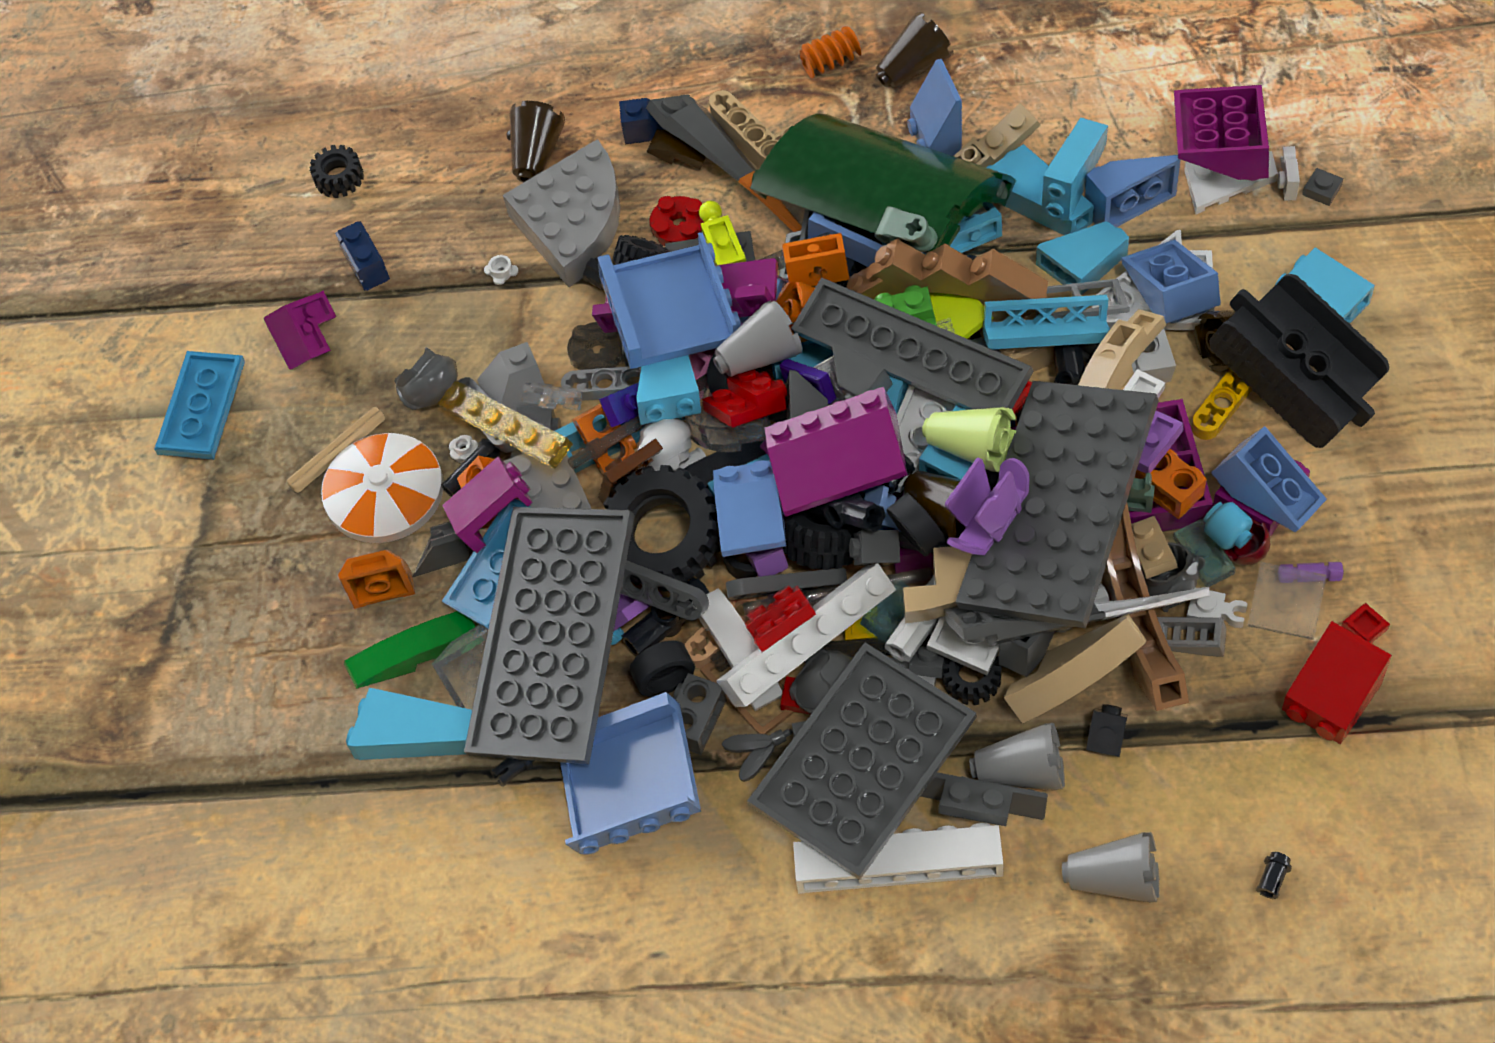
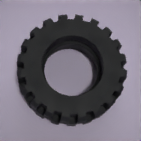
[603,465,721,592]

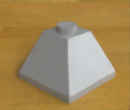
[477,342,552,422]

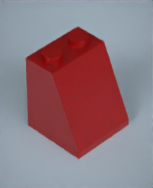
[1282,621,1392,745]

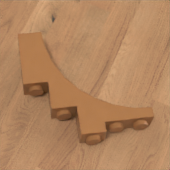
[847,239,1048,317]
[1102,502,1189,711]

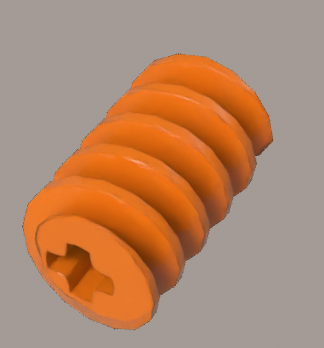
[800,26,861,79]

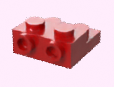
[702,370,787,428]
[745,585,816,652]

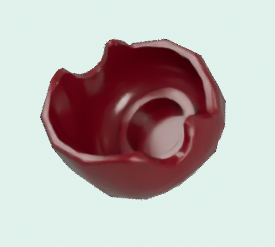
[1222,517,1271,566]

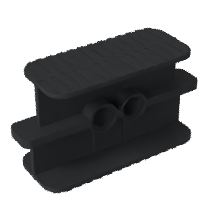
[1209,274,1390,448]

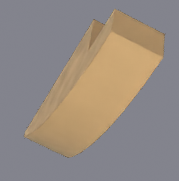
[903,547,972,624]
[1004,614,1146,724]

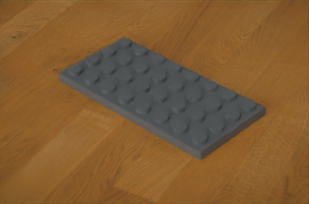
[956,381,1159,628]
[464,507,635,764]

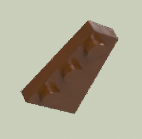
[598,438,663,504]

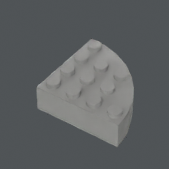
[503,139,621,288]

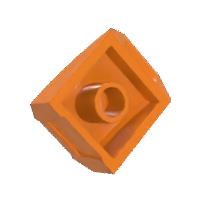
[338,549,415,609]

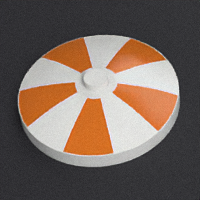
[321,433,444,543]

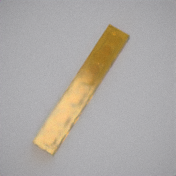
[438,380,573,469]

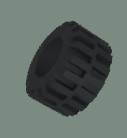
[783,510,863,570]

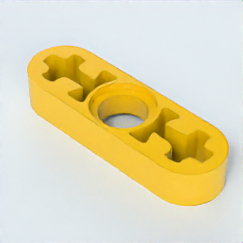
[1192,369,1252,440]

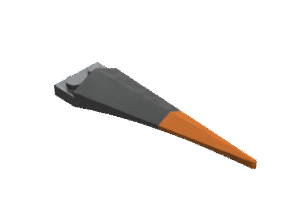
[646,94,802,232]

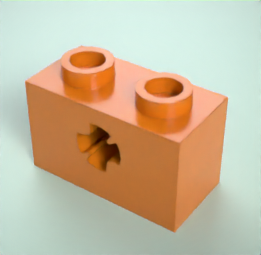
[782,233,849,286]

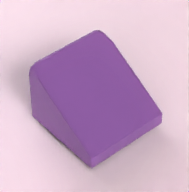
[745,547,788,577]

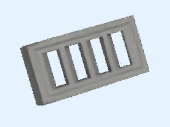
[1157,617,1226,657]

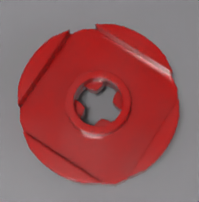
[649,196,704,246]

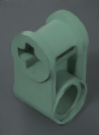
[874,207,937,252]

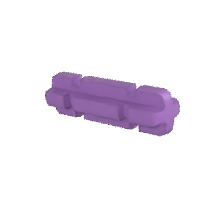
[1278,562,1344,583]

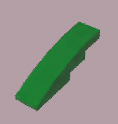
[344,611,479,689]

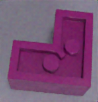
[263,291,337,370]

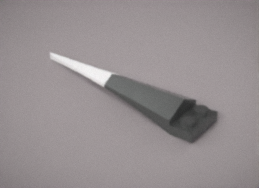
[944,587,1210,646]

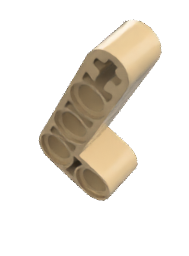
[709,90,794,169]

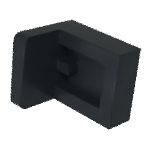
[1086,704,1128,757]

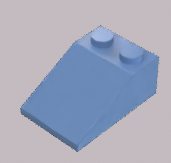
[907,59,962,156]
[1085,155,1181,227]
[1121,239,1221,324]
[1211,426,1327,532]
[713,460,786,557]

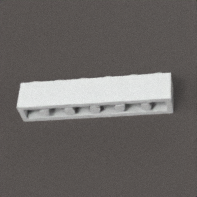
[716,563,897,707]
[793,823,1003,894]

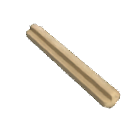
[287,407,385,493]

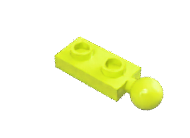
[699,200,746,265]

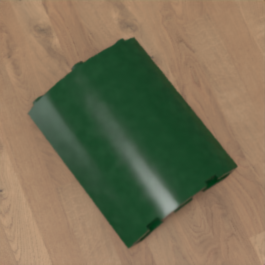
[750,114,1016,254]

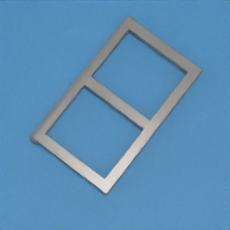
[1036,279,1130,319]

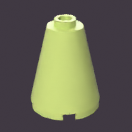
[922,407,1016,472]

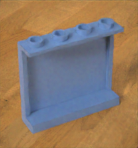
[597,232,741,369]
[560,692,701,855]

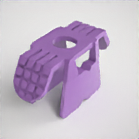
[945,458,1029,555]

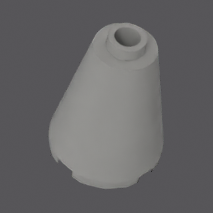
[713,300,802,377]
[969,723,1065,790]
[1062,832,1159,903]

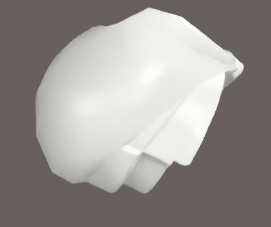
[638,418,692,474]

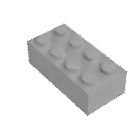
[504,439,592,509]

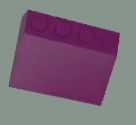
[1174,85,1269,181]
[765,387,908,516]

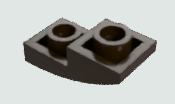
[646,130,706,170]

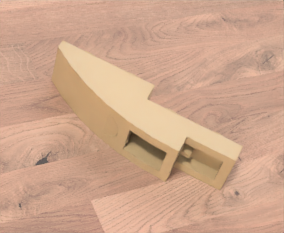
[954,103,1041,167]
[1078,309,1166,390]

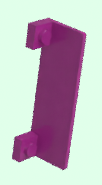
[592,258,778,333]

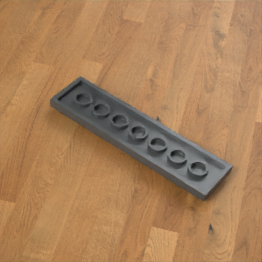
[791,278,1034,410]

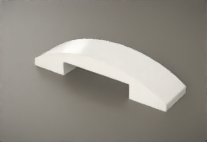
[692,588,783,711]

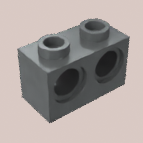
[673,673,727,755]

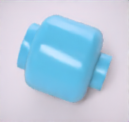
[1203,502,1253,550]

